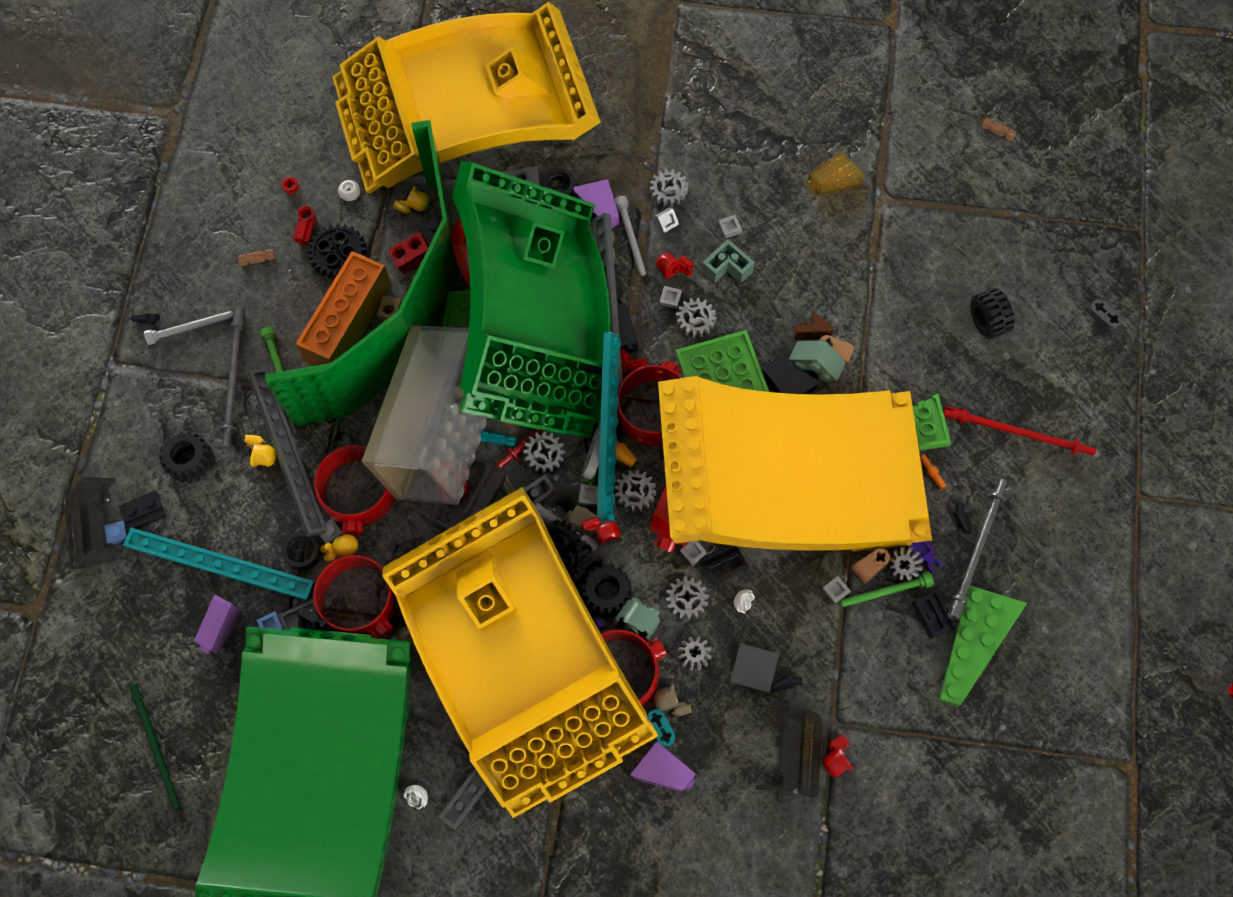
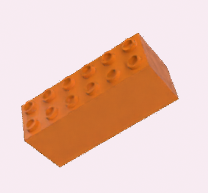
[296,251,392,366]

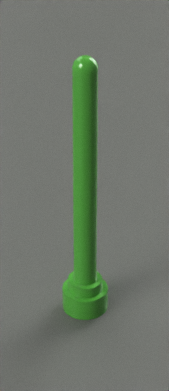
[259,327,284,373]
[840,571,934,607]

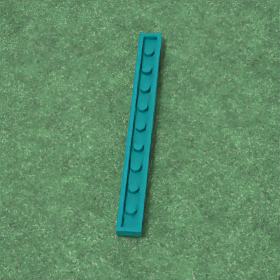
[597,332,621,523]
[123,528,315,601]

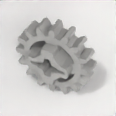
[650,169,688,207]
[676,298,716,338]
[523,431,565,474]
[614,470,656,512]
[665,576,709,621]

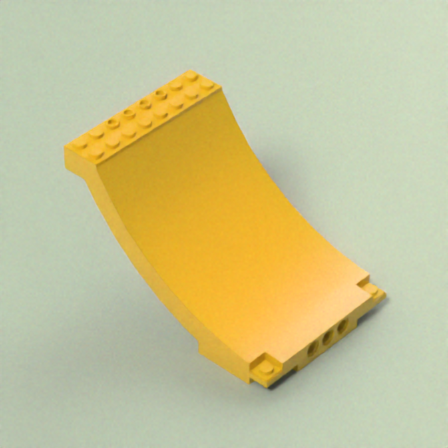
[332,2,601,194]
[658,376,932,553]
[382,487,658,818]

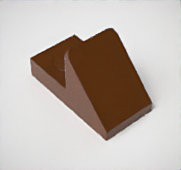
[793,312,833,340]

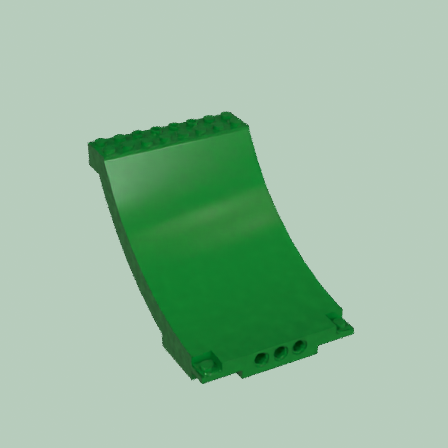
[451,160,611,438]
[195,627,412,897]

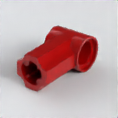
[293,206,318,245]

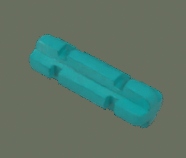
[479,430,516,448]

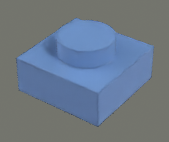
[104,521,128,546]
[257,612,284,630]

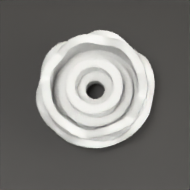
[338,180,360,201]
[733,589,755,613]
[403,785,428,810]

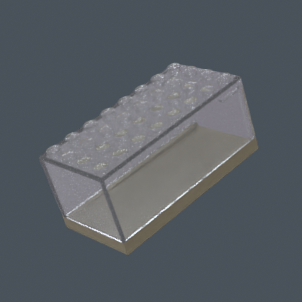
[361,325,487,505]

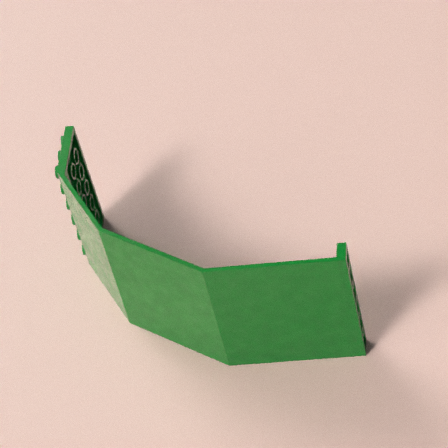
[265,120,460,426]

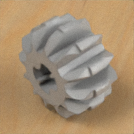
[889,547,923,581]
[678,636,712,671]

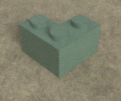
[701,239,755,284]
[789,341,846,382]

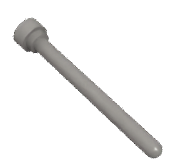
[614,196,646,276]
[144,311,233,345]

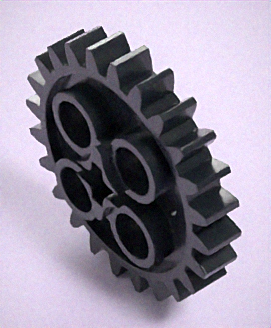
[307,223,368,279]
[545,519,589,582]

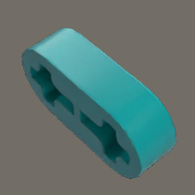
[647,709,675,748]

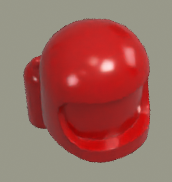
[656,253,694,279]
[621,348,648,375]
[580,517,620,548]
[823,734,853,777]

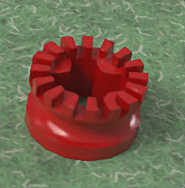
[282,177,300,195]

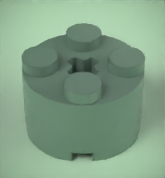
[613,597,660,642]

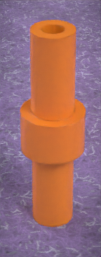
[920,454,947,490]

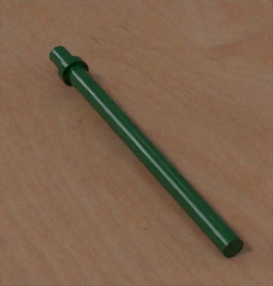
[129,683,182,811]

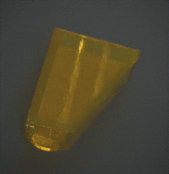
[807,151,865,195]

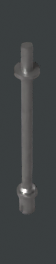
[219,307,246,449]
[947,479,1007,621]

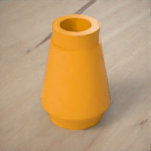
[615,441,637,468]

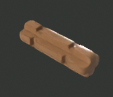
[982,118,1016,141]
[238,249,275,266]

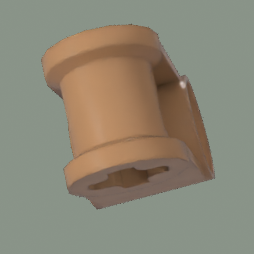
[819,335,854,366]
[851,548,890,584]

